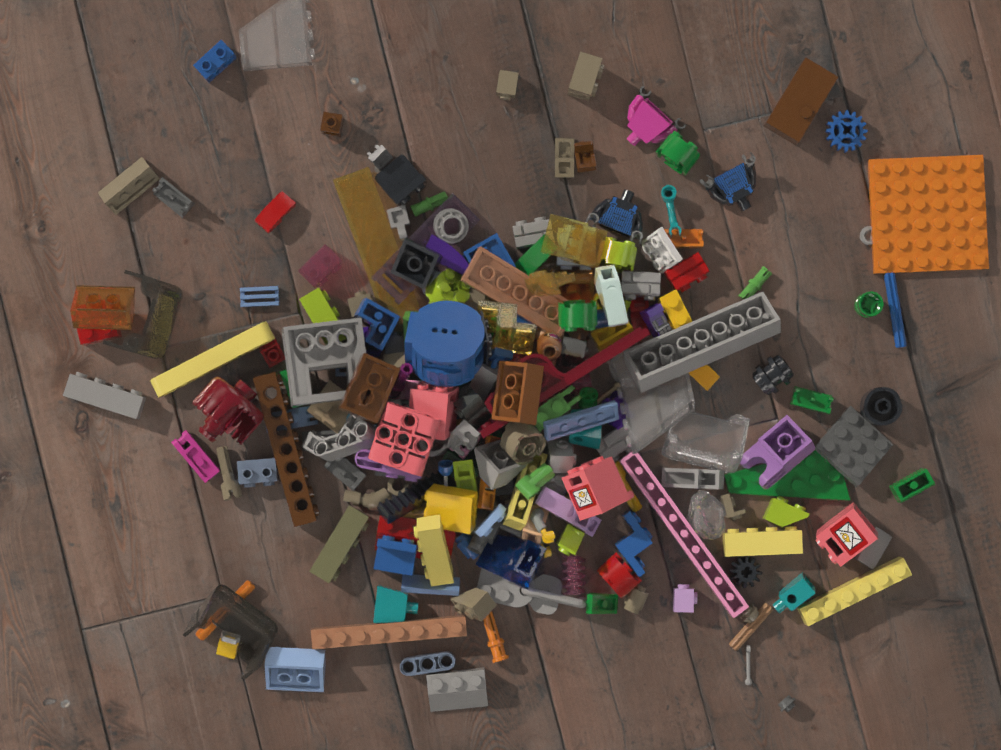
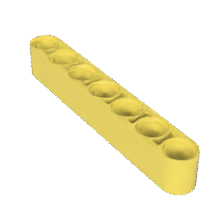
[150,321,275,398]

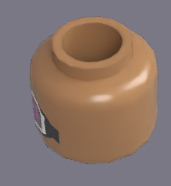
[537,332,562,361]

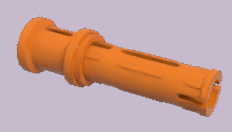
[483,611,509,663]

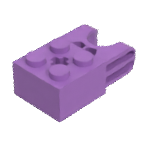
[739,415,815,489]
[355,449,425,482]

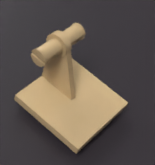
[307,381,348,434]

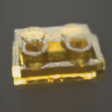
[524,270,576,296]

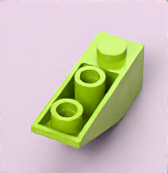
[556,523,585,556]

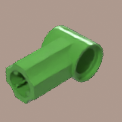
[515,463,555,500]

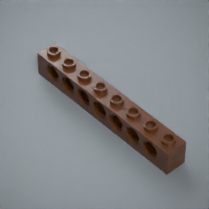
[253,371,320,527]

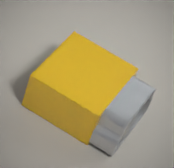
[216,631,241,659]

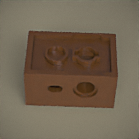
[338,353,401,424]

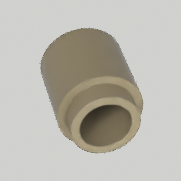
[624,584,649,614]

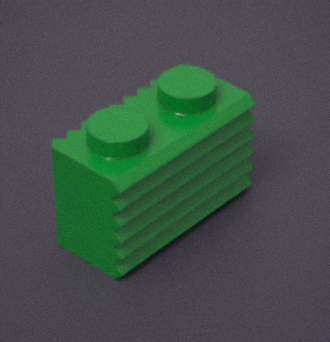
[889,468,935,503]

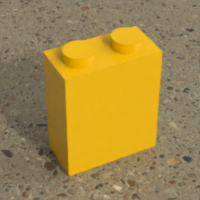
[423,484,478,534]

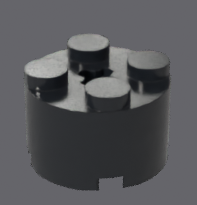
[860,387,902,426]

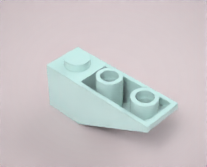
[594,265,628,327]

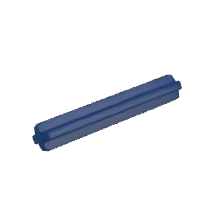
[884,272,907,348]

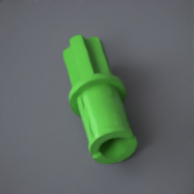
[411,192,449,217]

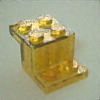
[541,214,608,268]
[477,300,536,355]

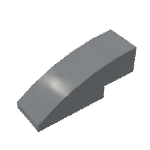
[662,468,724,489]

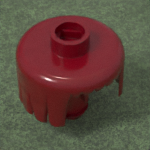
[193,376,264,445]

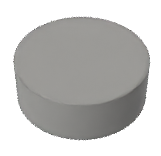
[860,226,872,245]

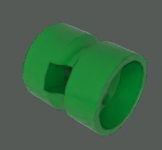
[854,291,884,318]

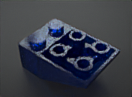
[476,535,547,589]

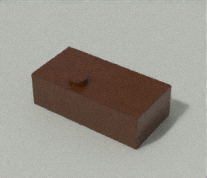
[764,57,838,145]

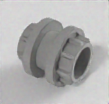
[433,208,469,243]

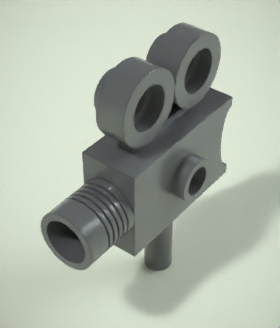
[467,494,523,554]

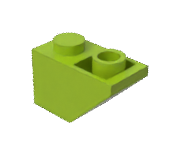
[762,496,809,527]

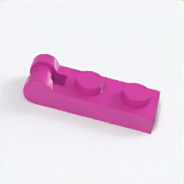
[171,430,221,483]

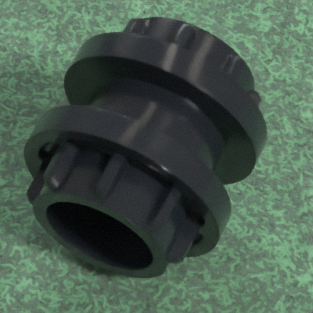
[752,355,794,395]

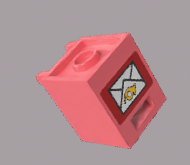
[562,456,634,521]
[816,502,878,567]

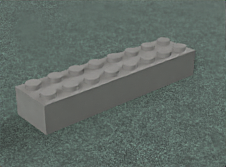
[623,292,781,393]

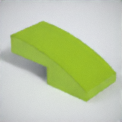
[453,459,478,491]

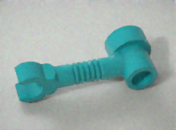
[661,185,682,238]

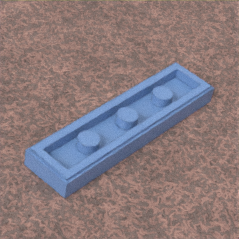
[543,400,619,441]

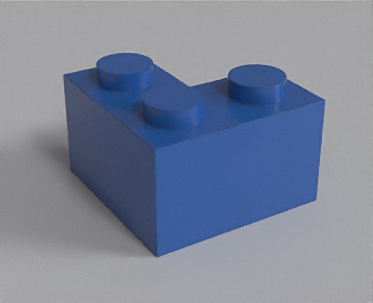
[354,298,400,351]

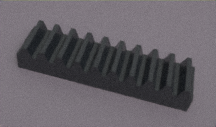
[377,471,453,524]

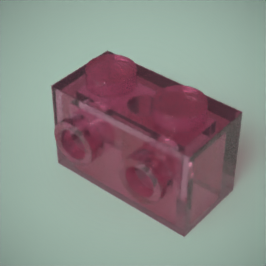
[298,244,342,289]

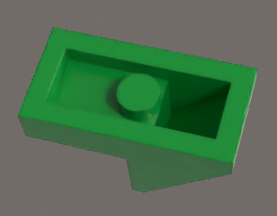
[586,593,618,614]

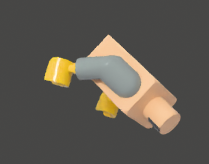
[521,504,555,558]

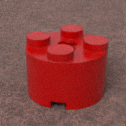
[596,552,642,599]

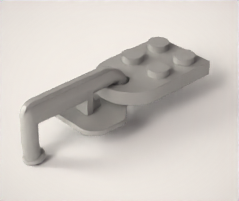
[477,560,587,615]

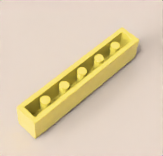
[797,557,912,626]

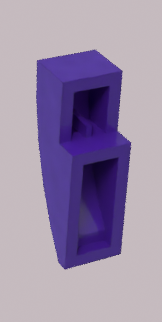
[426,234,469,275]

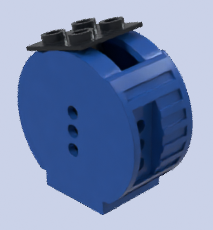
[405,301,492,387]

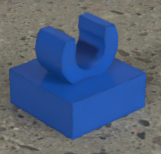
[489,347,513,369]

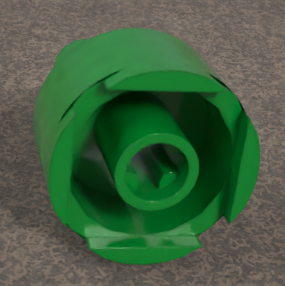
[655,131,700,176]
[558,300,598,331]

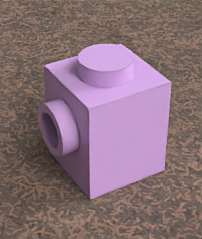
[673,584,697,612]

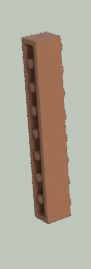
[311,615,467,649]

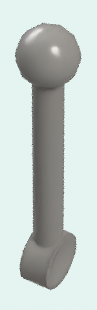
[745,645,752,686]

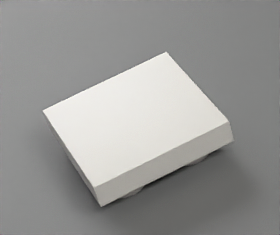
[641,227,683,274]

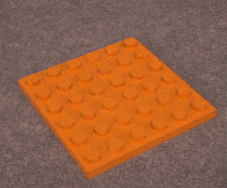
[868,155,989,274]

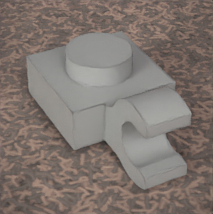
[387,205,410,241]

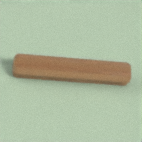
[729,603,773,651]

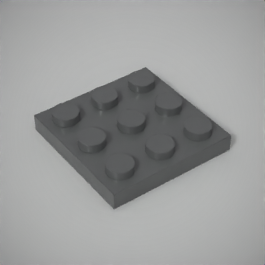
[815,406,893,487]

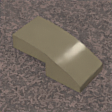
[555,138,574,177]

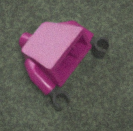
[627,86,686,146]

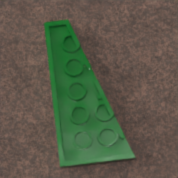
[724,450,850,501]

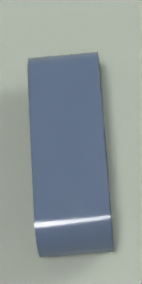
[400,651,456,676]

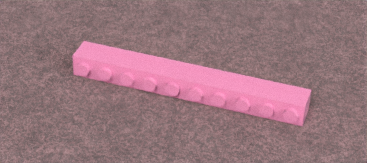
[619,449,749,618]

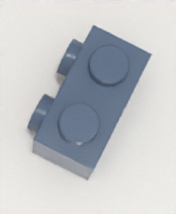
[237,458,279,488]

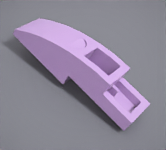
[535,486,602,537]

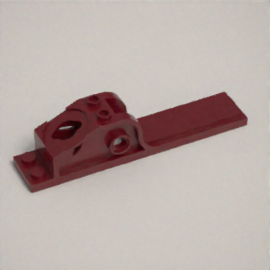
[479,327,650,439]

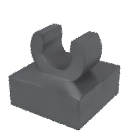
[367,145,393,171]

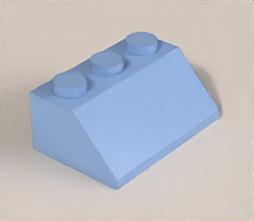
[265,647,326,692]

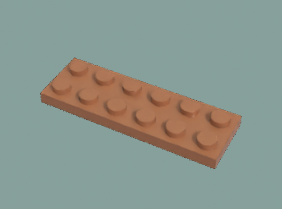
[460,246,568,337]

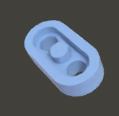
[474,503,507,537]

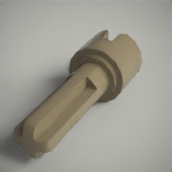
[216,446,242,501]

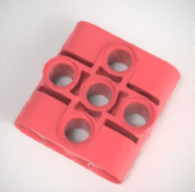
[368,401,441,476]

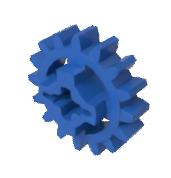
[825,110,868,153]

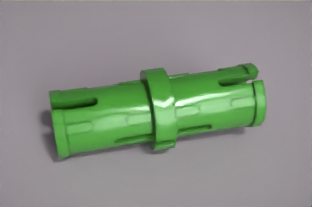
[738,266,772,300]

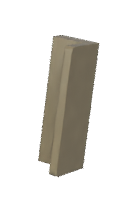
[98,157,160,215]

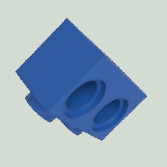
[193,40,237,83]

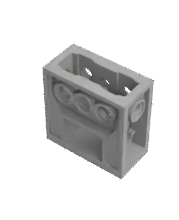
[282,318,366,407]

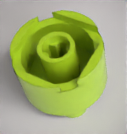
[595,237,637,273]
[425,268,471,304]

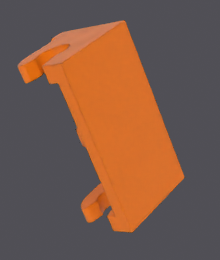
[664,229,704,248]

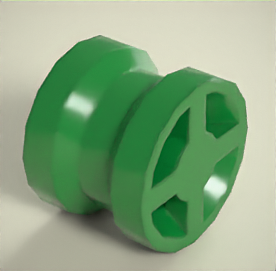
[578,387,598,410]

